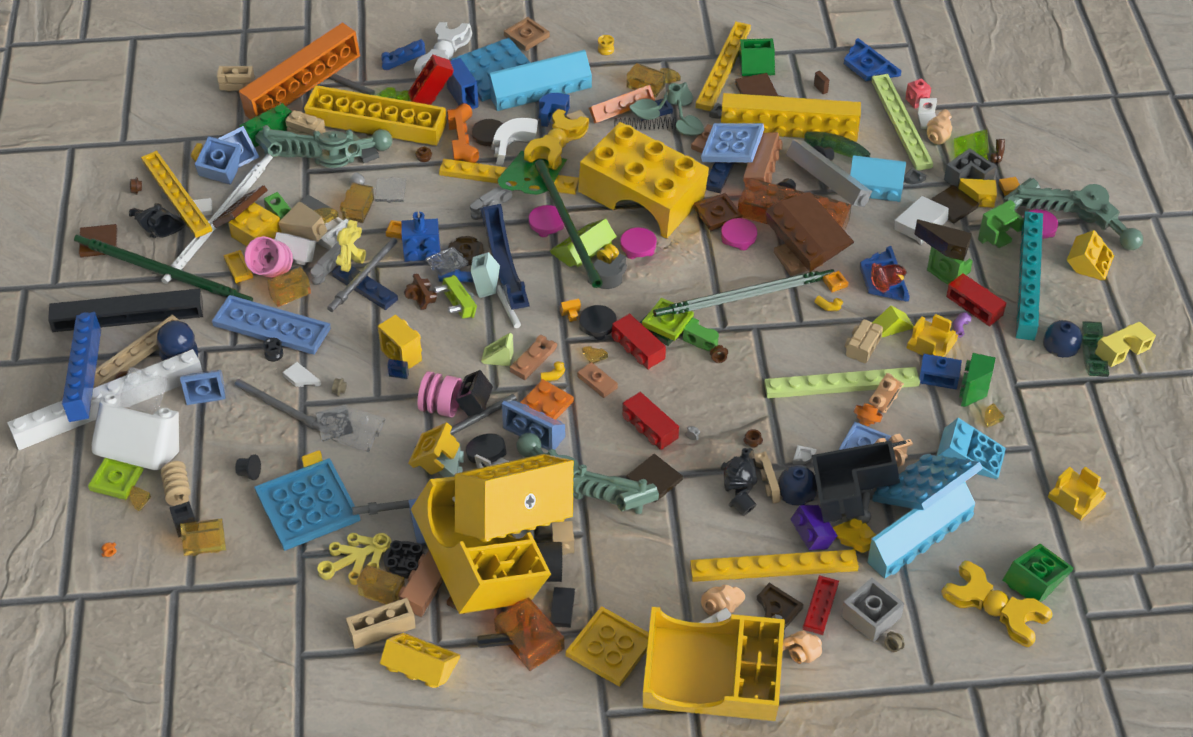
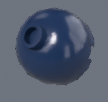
[1043,320,1083,358]
[778,465,817,506]

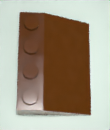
[766,192,854,272]

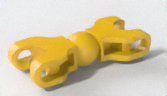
[524,109,589,170]
[941,560,1052,647]

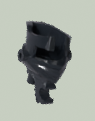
[129,203,186,238]
[721,448,758,496]

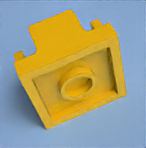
[906,314,958,357]
[408,422,460,475]
[1048,467,1106,521]

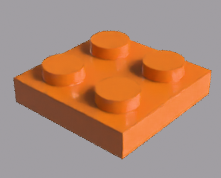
[520,379,574,420]

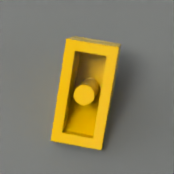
[958,178,997,208]

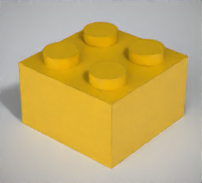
[228,202,282,246]
[378,314,422,372]

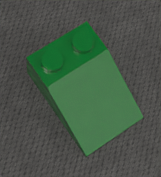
[1002,544,1074,602]

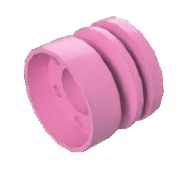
[245,236,293,279]
[417,371,462,418]

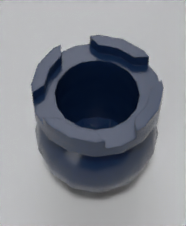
[156,320,199,361]

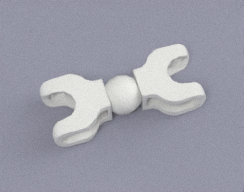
[414,22,472,78]

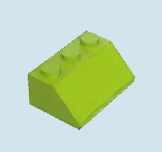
[549,218,616,267]

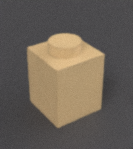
[552,521,574,555]

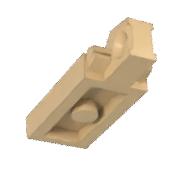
[755,451,781,504]

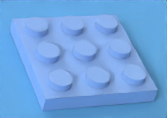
[701,123,764,163]

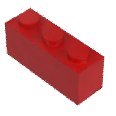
[408,54,454,105]
[946,273,1006,327]
[612,313,666,369]
[622,391,679,450]

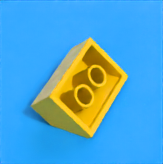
[380,632,461,688]

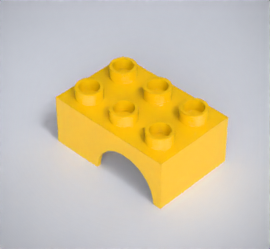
[578,122,709,239]
[411,476,551,614]
[643,607,785,721]

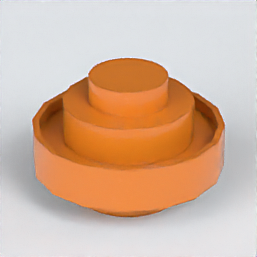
[853,403,883,426]

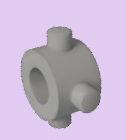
[685,426,700,440]

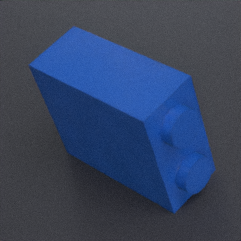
[447,58,479,109]

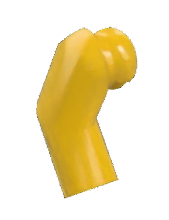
[190,143,203,162]
[814,295,843,311]
[540,361,565,381]

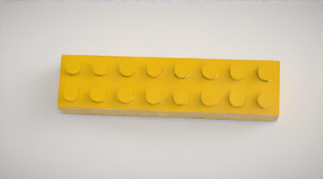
[304,85,447,146]
[721,93,861,142]

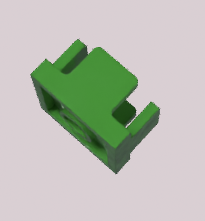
[978,200,1024,248]
[927,247,973,285]

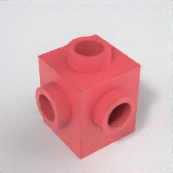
[905,78,931,109]

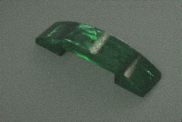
[804,132,871,159]
[1082,321,1109,377]

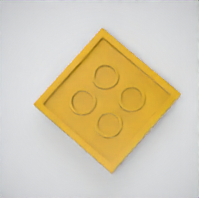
[565,606,649,687]

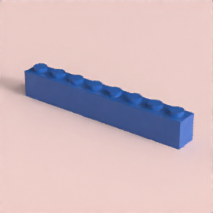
[62,312,101,422]

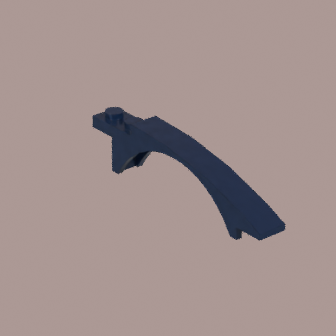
[480,204,530,310]

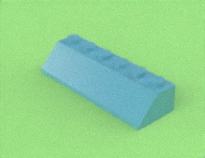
[489,50,592,111]
[867,482,975,579]

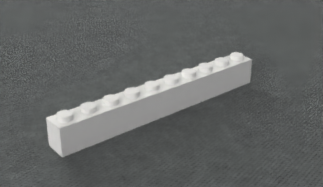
[7,349,202,450]

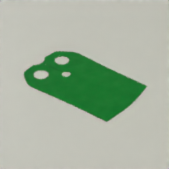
[497,151,567,195]

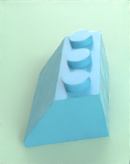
[850,155,906,202]

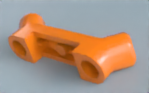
[447,103,479,163]

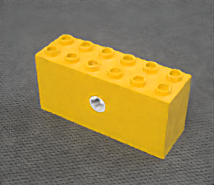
[452,454,574,542]

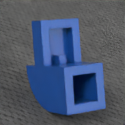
[539,93,570,127]

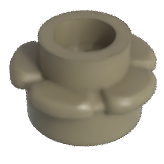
[332,378,347,396]
[884,631,905,652]

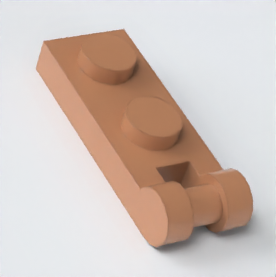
[510,334,557,380]

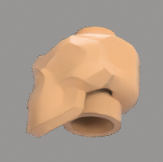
[927,109,952,145]
[701,584,745,616]
[783,630,822,664]

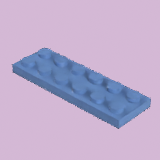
[212,295,331,355]

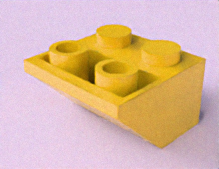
[1067,230,1114,281]

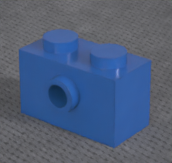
[919,354,962,390]

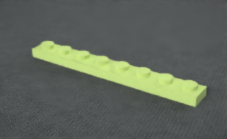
[871,74,933,171]
[764,367,920,399]

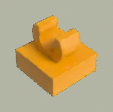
[560,298,581,322]

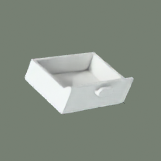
[894,196,949,245]

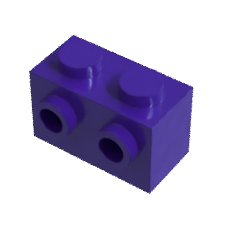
[790,505,837,550]

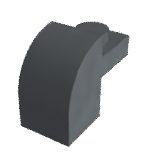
[588,254,627,289]

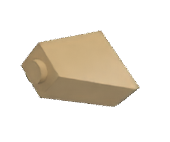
[278,202,327,242]

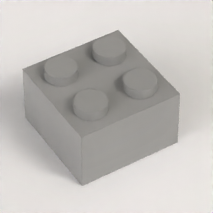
[841,578,904,642]

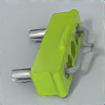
[433,275,477,319]

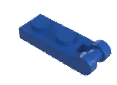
[381,39,426,70]

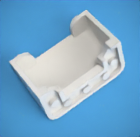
[91,393,179,470]

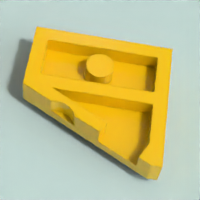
[832,519,876,553]

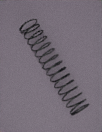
[614,117,676,130]

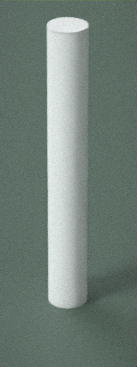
[496,285,521,328]

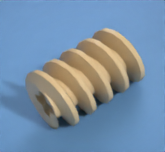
[160,461,191,506]

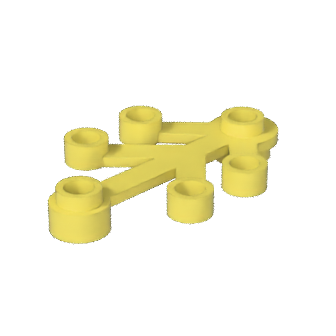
[336,220,366,272]
[317,533,392,585]

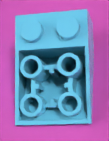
[936,418,1006,479]

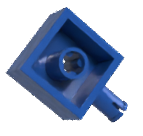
[401,211,441,262]

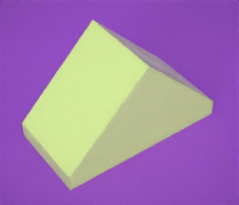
[481,333,514,367]

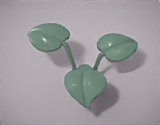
[629,82,704,136]

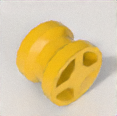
[598,35,614,55]
[597,244,619,264]

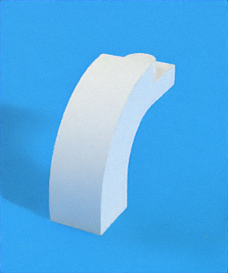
[491,118,538,166]

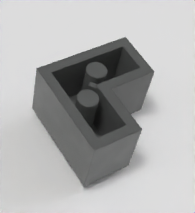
[944,148,997,188]

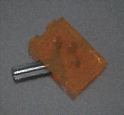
[477,597,565,671]

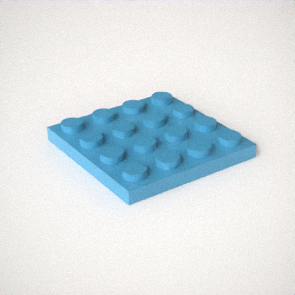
[451,38,531,102]
[872,454,983,511]
[254,458,361,551]

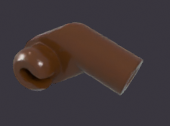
[990,139,1005,163]

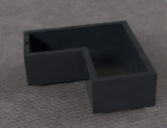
[812,440,900,523]

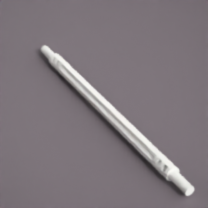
[161,153,273,284]

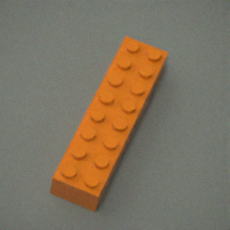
[239,22,360,120]

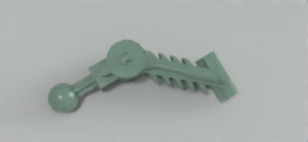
[255,125,393,168]
[1003,178,1143,251]
[516,433,659,514]

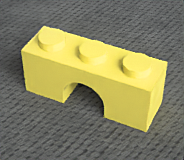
[1095,322,1156,367]

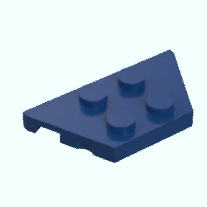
[843,38,902,81]
[860,246,910,302]

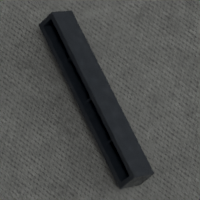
[48,288,203,333]

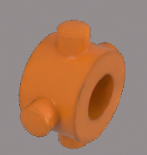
[101,542,116,557]

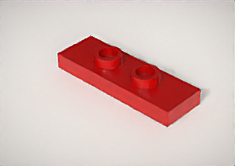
[803,575,839,635]

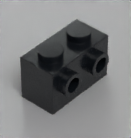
[455,370,493,417]

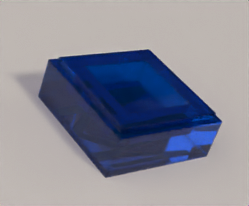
[387,359,409,379]

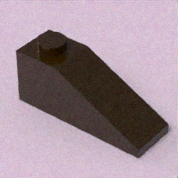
[914,219,972,261]

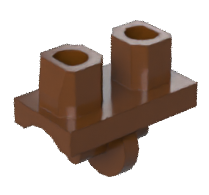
[404,274,437,310]

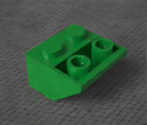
[739,38,775,76]
[959,353,996,407]

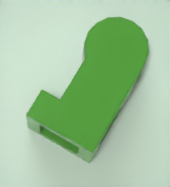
[264,192,291,220]
[683,317,719,351]

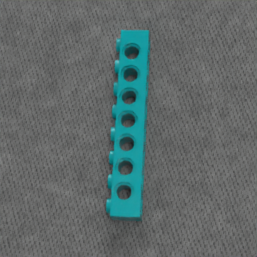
[1016,211,1043,341]

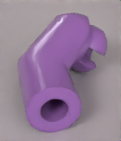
[953,312,971,337]

